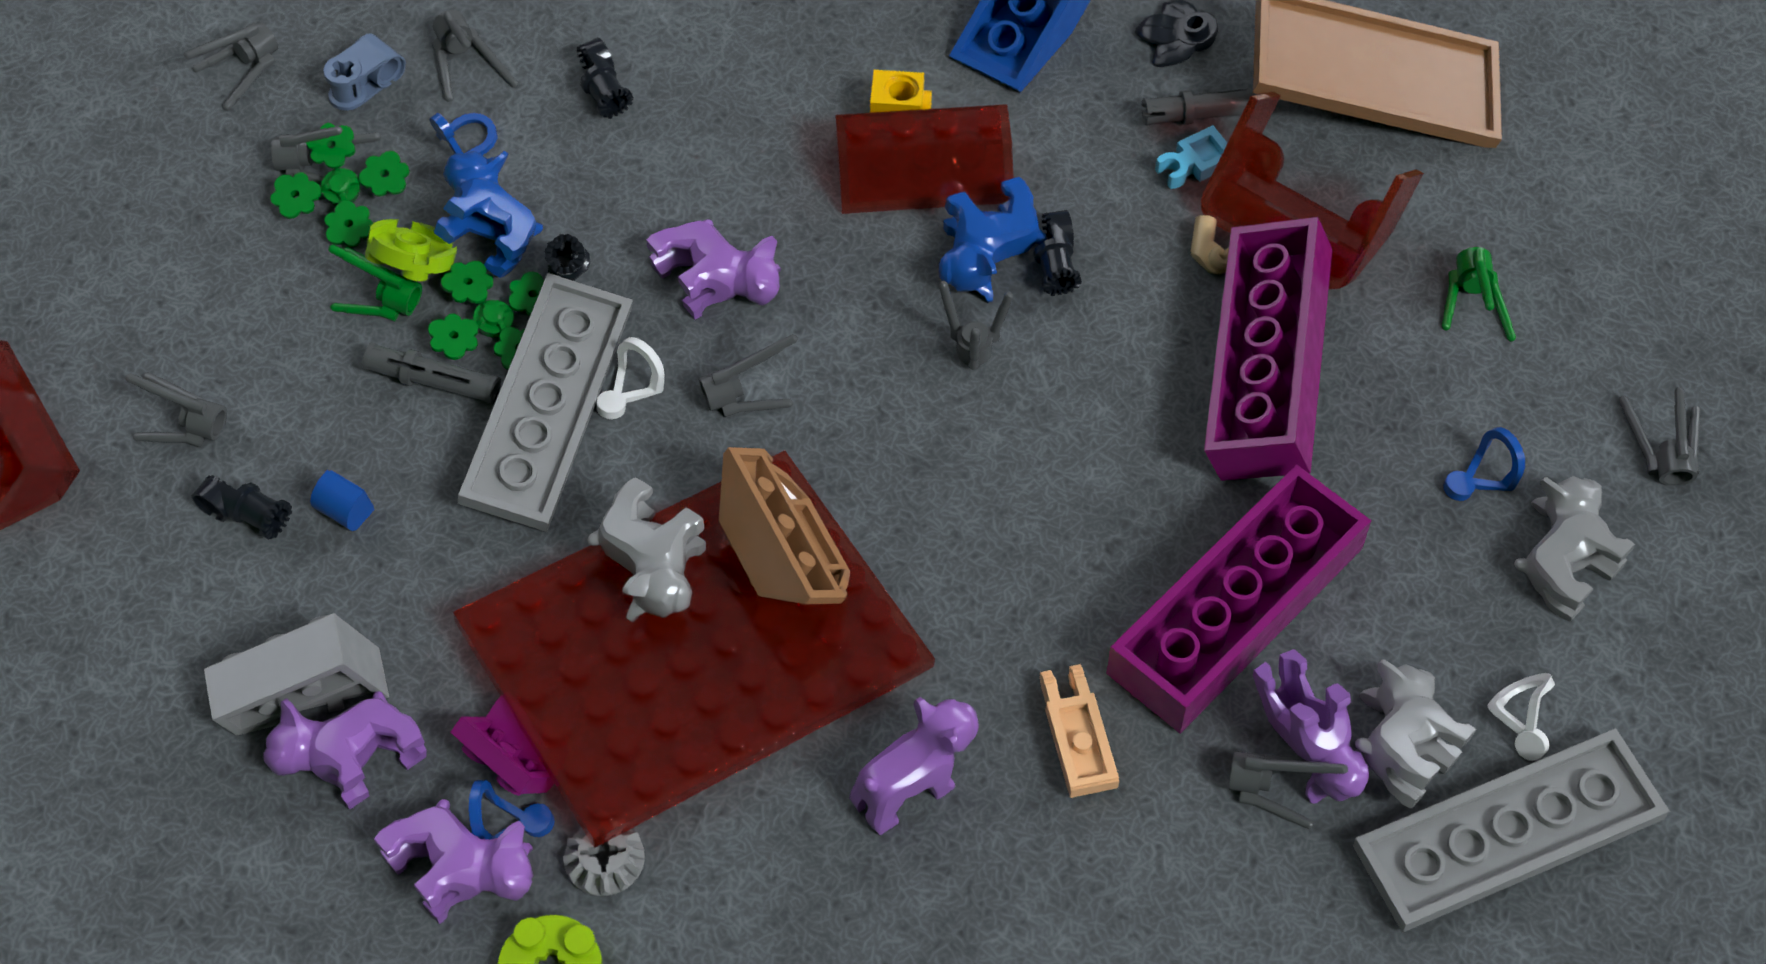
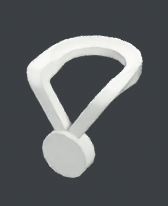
[596,337,664,419]
[1488,673,1555,761]

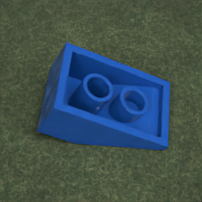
[949,0,1091,93]

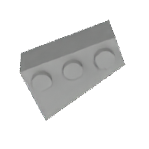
[204,613,389,736]

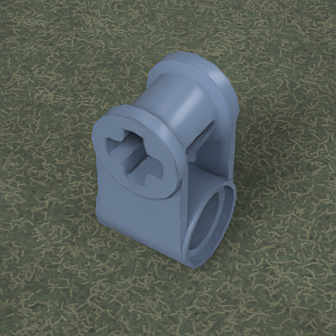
[323,34,406,111]

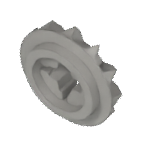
[563,817,645,896]

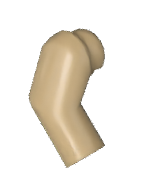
[1191,215,1229,274]

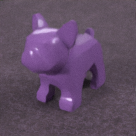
[646,219,781,320]
[1253,649,1369,804]
[263,691,427,810]
[849,697,979,835]
[374,799,533,924]

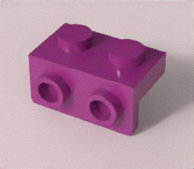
[450,695,574,795]

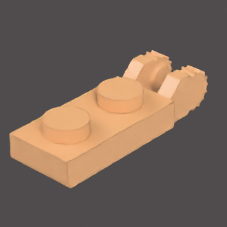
[1040,664,1119,798]

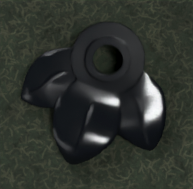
[1135,0,1218,67]

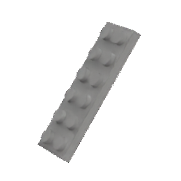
[458,273,633,532]
[1353,728,1670,933]

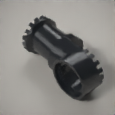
[577,37,634,119]
[1034,210,1082,296]
[544,234,590,281]
[191,475,292,540]

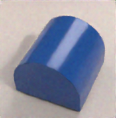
[310,470,375,531]

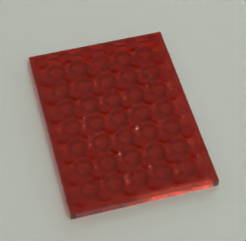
[453,451,935,848]

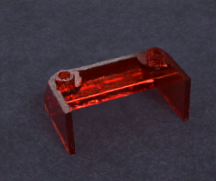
[1201,92,1424,289]

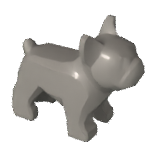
[1514,476,1635,622]
[587,477,706,622]
[1355,659,1476,809]

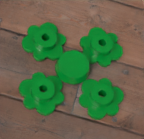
[270,123,410,248]
[428,261,545,370]

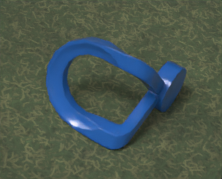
[429,113,497,155]
[1443,427,1525,501]
[469,780,555,840]

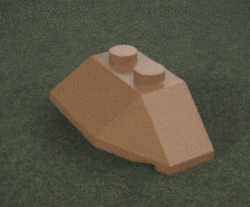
[719,447,850,604]

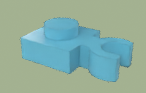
[1155,125,1237,189]

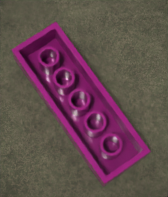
[1204,217,1332,481]
[1106,464,1372,734]

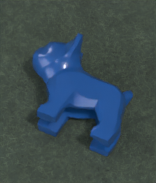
[434,151,543,278]
[939,177,1047,303]

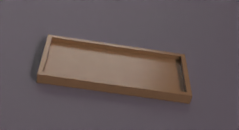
[1253,0,1502,148]

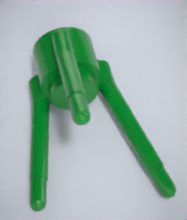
[328,244,422,322]
[1442,247,1516,342]

